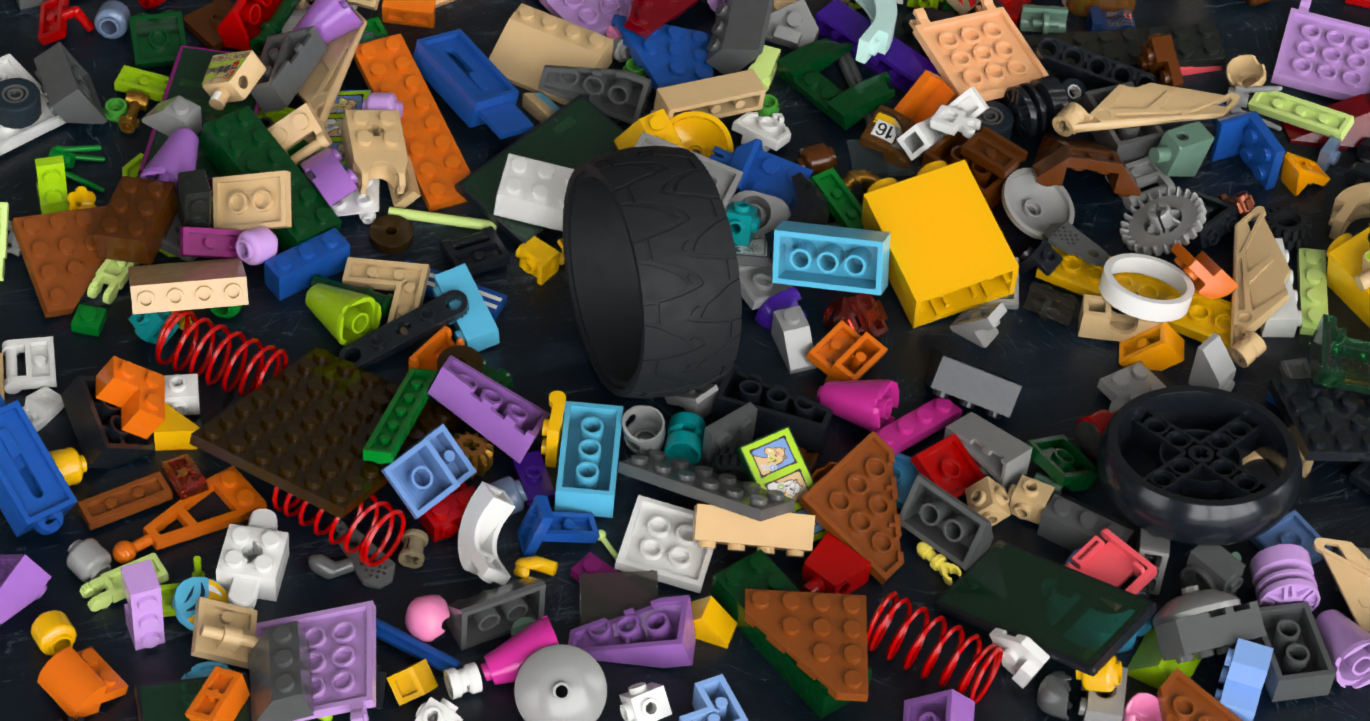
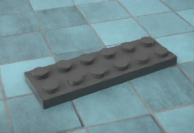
[618,450,796,522]

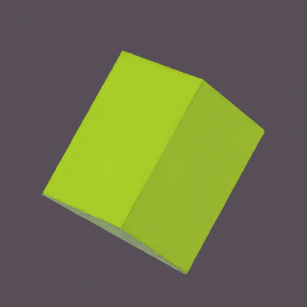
[1127,628,1201,690]

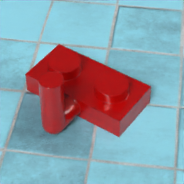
[38,0,95,46]

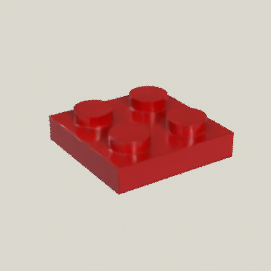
[911,433,985,499]

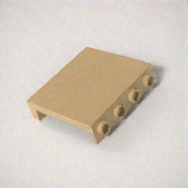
[128,258,249,314]

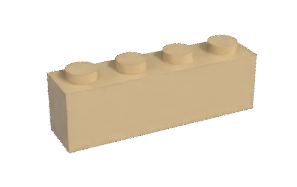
[654,69,766,119]
[691,504,815,557]

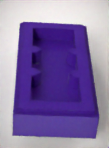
[511,450,555,506]

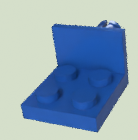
[1209,103,1285,190]
[710,139,813,215]

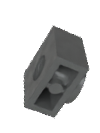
[1180,545,1245,597]

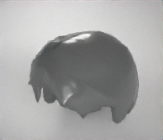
[1037,671,1073,720]

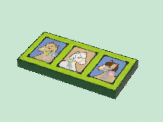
[736,426,828,557]

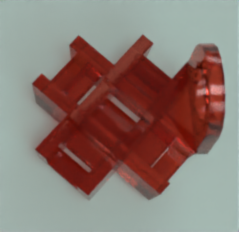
[823,293,889,338]

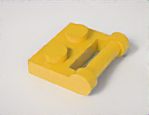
[541,391,566,468]

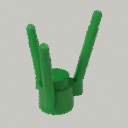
[48,145,106,193]

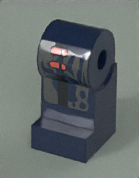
[1085,6,1136,31]

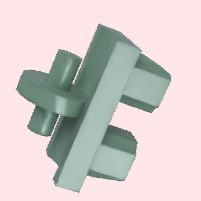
[1019,4,1069,34]

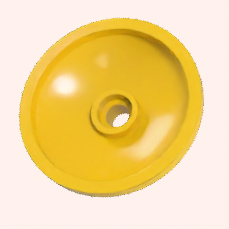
[670,111,734,158]

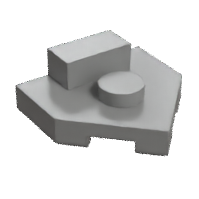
[765,0,819,50]

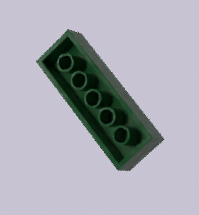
[199,106,342,252]
[711,549,872,719]

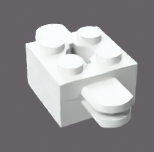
[216,509,289,609]

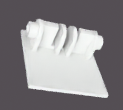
[331,179,380,224]

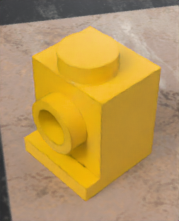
[515,236,560,286]

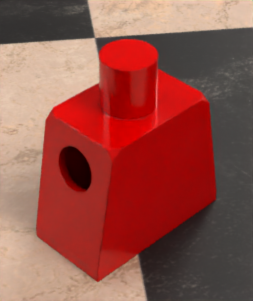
[800,532,872,594]

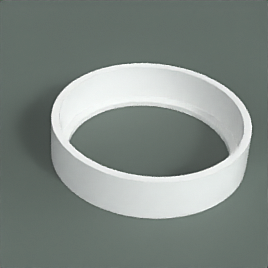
[1099,253,1195,322]

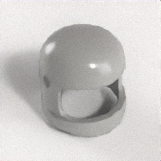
[622,405,666,455]

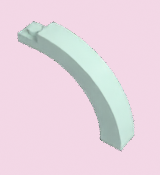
[855,0,897,64]

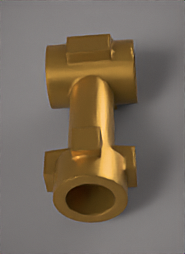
[118,90,150,134]

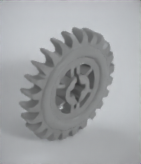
[1119,186,1207,256]

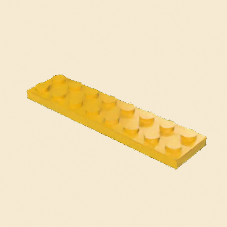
[1035,245,1232,349]

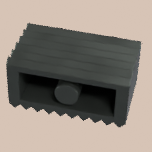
[177,169,212,228]

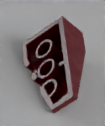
[1281,93,1370,151]

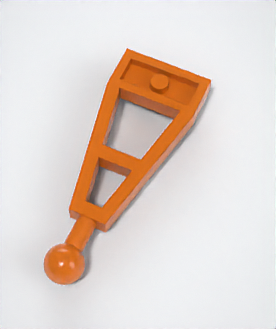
[112,465,267,564]

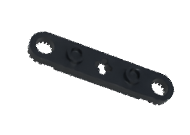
[339,290,469,369]

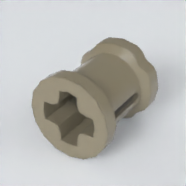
[398,529,429,569]

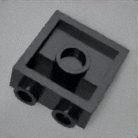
[1163,191,1239,250]

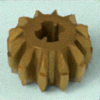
[453,431,494,479]

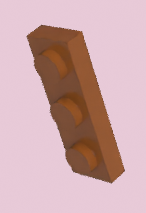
[78,471,173,531]

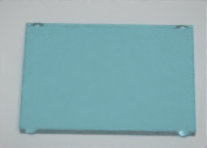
[847,139,921,177]

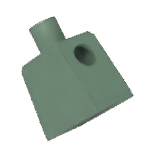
[1149,121,1214,177]

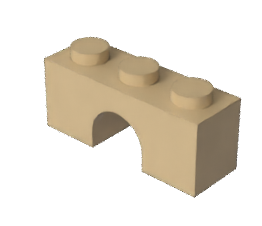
[1078,294,1167,342]

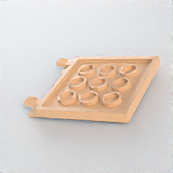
[909,0,1049,102]

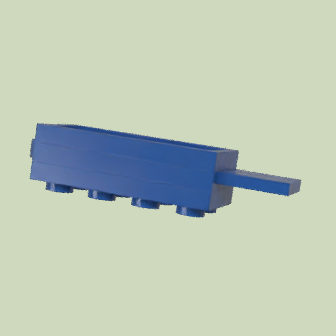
[413,29,534,139]
[0,394,78,537]

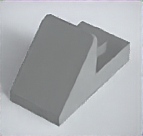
[949,302,1007,348]
[665,384,719,419]

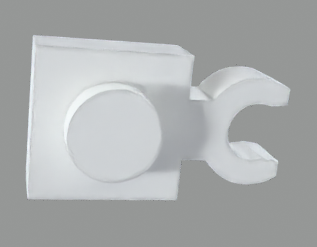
[930,105,981,139]

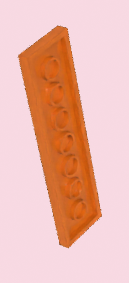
[353,33,480,212]

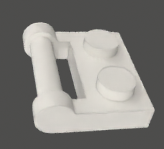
[2,336,57,394]

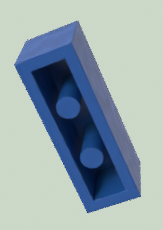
[264,228,350,301]

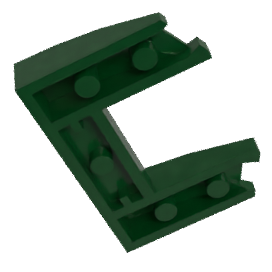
[776,37,895,130]

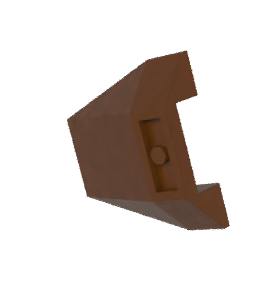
[1031,134,1141,197]

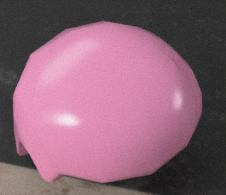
[405,594,450,642]
[1123,692,1162,721]

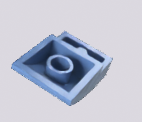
[381,424,477,519]

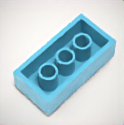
[772,220,891,295]
[554,401,623,518]

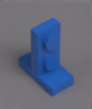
[516,495,600,556]

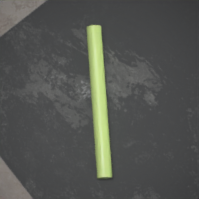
[388,206,497,232]

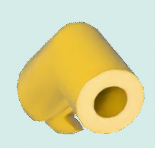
[513,556,558,578]

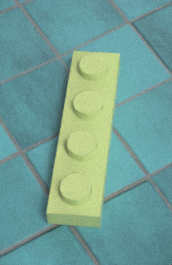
[1248,91,1354,141]
[1296,248,1329,337]

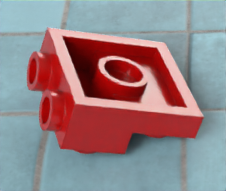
[418,482,476,542]

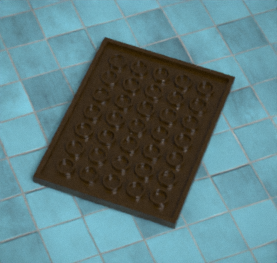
[189,347,461,519]

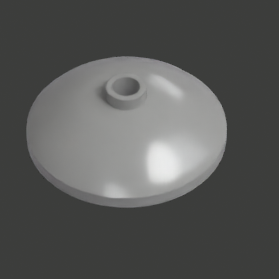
[1001,168,1075,240]
[1152,585,1241,627]
[514,644,607,721]

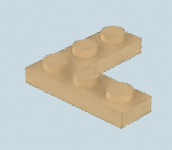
[342,257,431,336]

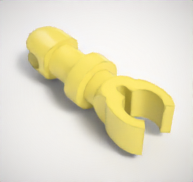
[916,541,962,586]

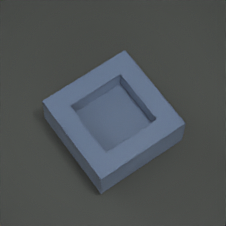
[1317,135,1341,172]

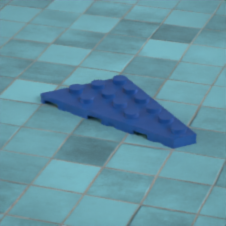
[611,14,714,91]

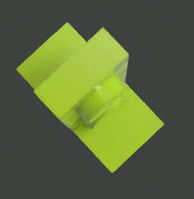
[35,155,69,214]

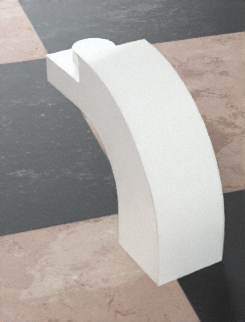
[896,86,989,161]
[458,481,515,586]

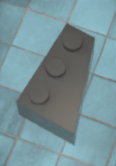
[250,26,328,113]
[1154,601,1267,664]

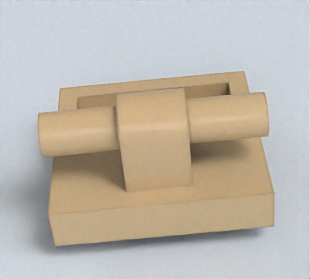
[191,597,261,669]

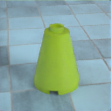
[305,283,382,346]

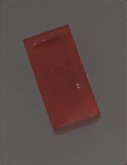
[161,453,209,500]

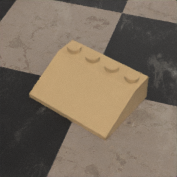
[489,3,614,105]

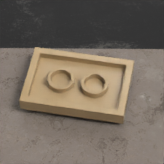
[213,170,292,230]

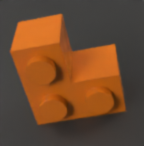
[96,356,165,439]

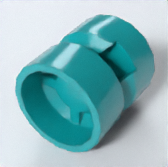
[664,412,706,465]

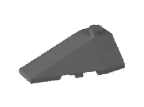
[538,65,651,124]

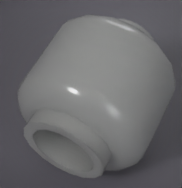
[66,538,112,583]

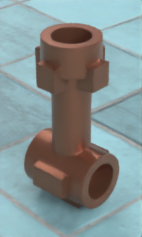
[1216,191,1255,217]

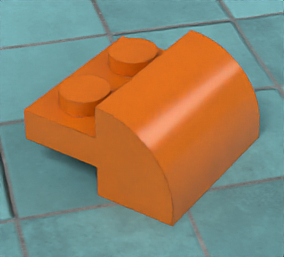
[1170,241,1239,299]
[806,320,888,382]
[37,646,128,721]

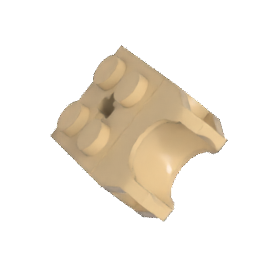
[341,109,408,194]

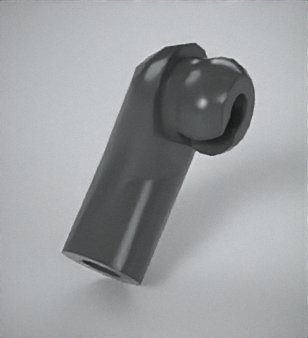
[308,553,354,579]

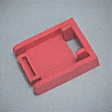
[1064,528,1157,614]

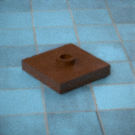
[183,0,233,50]

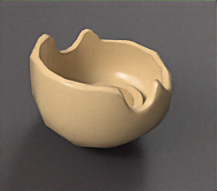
[1226,54,1266,94]

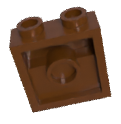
[1137,33,1184,88]

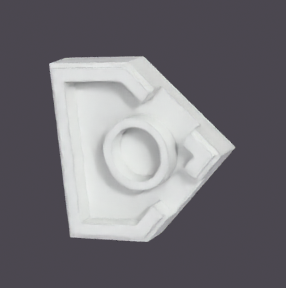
[731,112,791,152]
[989,628,1050,688]

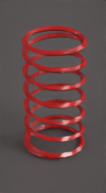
[155,310,288,397]
[272,486,406,567]
[867,591,1003,704]

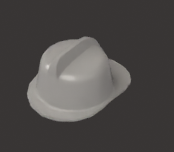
[727,190,791,238]

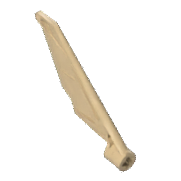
[296,8,367,143]
[1052,83,1240,137]
[1227,206,1291,368]
[1313,537,1370,633]

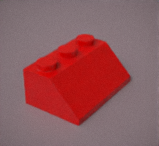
[217,0,282,51]

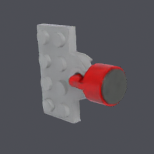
[1075,361,1166,458]

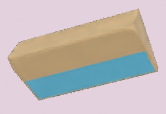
[522,93,576,136]

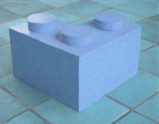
[1214,638,1274,721]
[679,674,749,721]

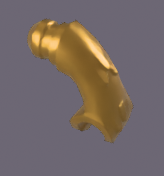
[842,169,881,191]

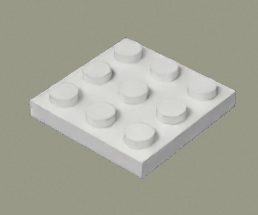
[614,495,714,593]

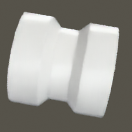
[444,662,483,700]

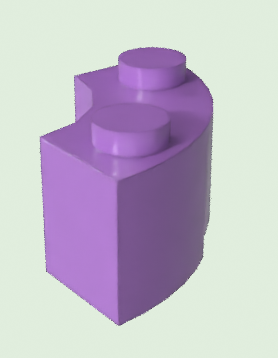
[299,147,359,207]

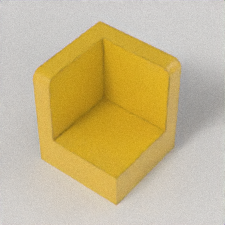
[387,658,438,706]

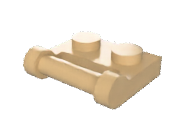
[268,103,332,165]

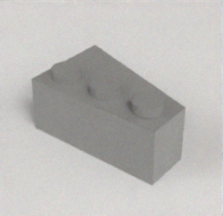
[944,412,1033,494]

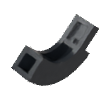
[765,172,830,256]

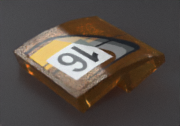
[860,105,917,169]

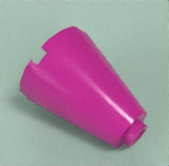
[817,379,899,432]
[480,615,559,685]

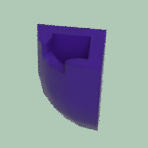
[755,287,807,330]

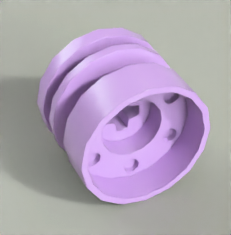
[1249,544,1321,611]

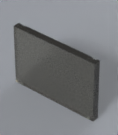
[579,570,659,626]

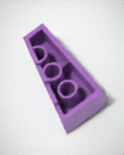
[428,355,550,464]

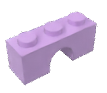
[120,559,165,651]

